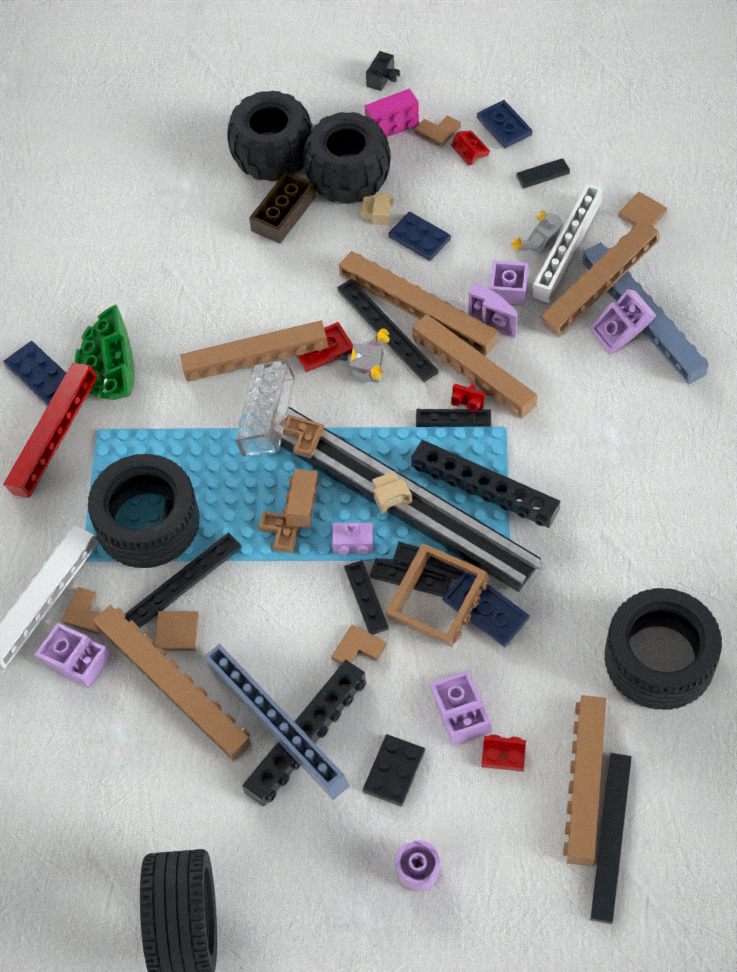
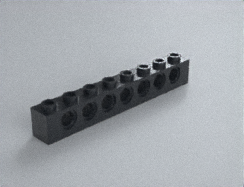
[411,440,561,528]
[242,659,366,807]

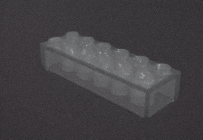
[235,360,295,457]

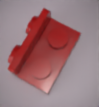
[451,130,490,165]
[481,734,526,772]

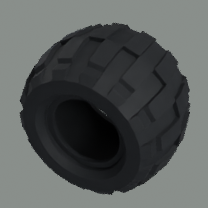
[227,90,313,182]
[303,112,391,204]

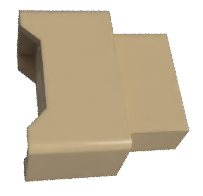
[361,193,393,225]
[372,471,412,514]

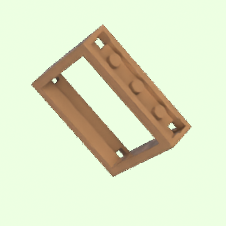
[386,543,489,647]

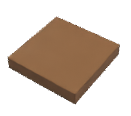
[618,192,667,226]
[155,611,199,651]

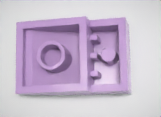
[468,283,518,338]
[590,289,657,354]
[34,623,112,688]
[429,671,492,746]

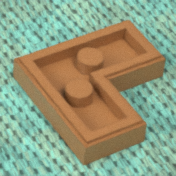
[415,115,461,147]
[282,415,324,458]
[258,511,299,554]
[61,587,100,635]
[331,625,387,664]

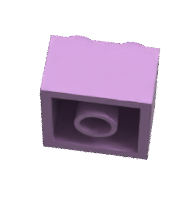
[490,260,529,305]

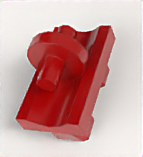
[451,383,486,412]

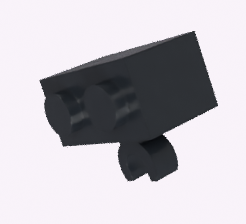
[366,51,400,91]

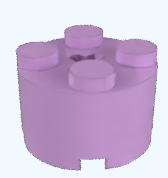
[396,840,440,892]

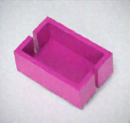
[364,88,419,137]

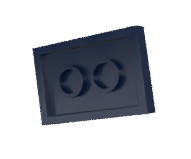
[477,100,533,149]
[388,211,451,261]

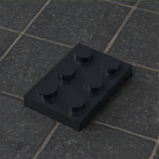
[362,734,425,807]

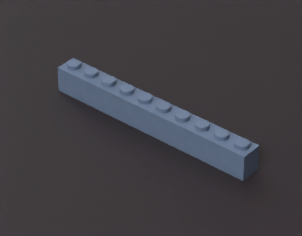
[582,242,709,385]
[204,644,350,800]

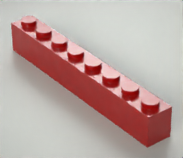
[3,363,98,498]

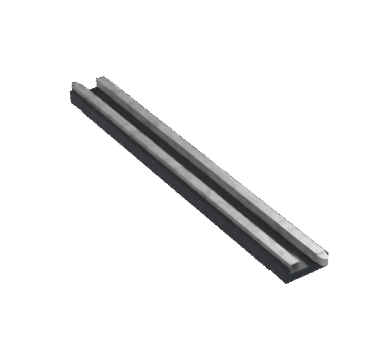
[265,407,544,592]

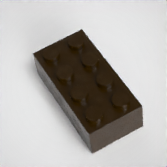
[249,171,316,244]

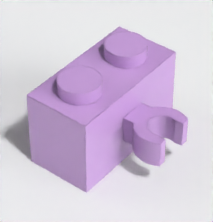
[332,523,373,555]

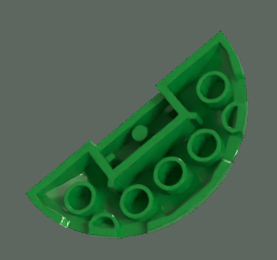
[75,304,134,400]

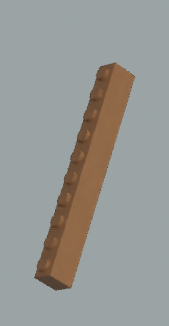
[339,251,498,357]
[92,605,251,762]

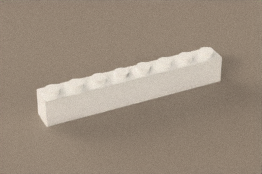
[532,184,603,303]
[0,525,98,669]

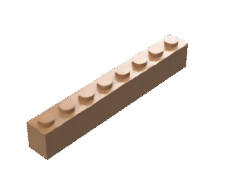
[541,219,660,337]
[412,314,537,418]
[180,320,329,382]
[563,695,606,867]

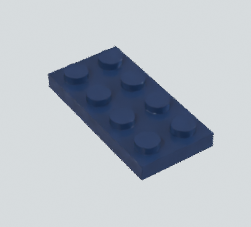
[3,340,66,406]
[442,572,530,648]

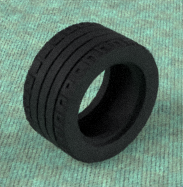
[87,454,200,568]
[604,588,722,710]
[140,849,217,972]

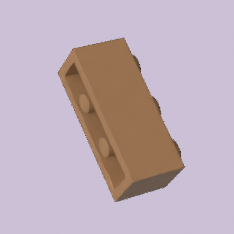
[283,469,318,528]

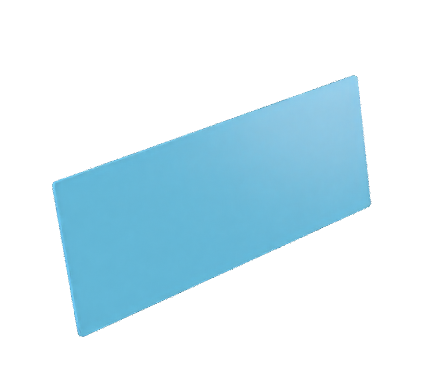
[85,427,510,562]

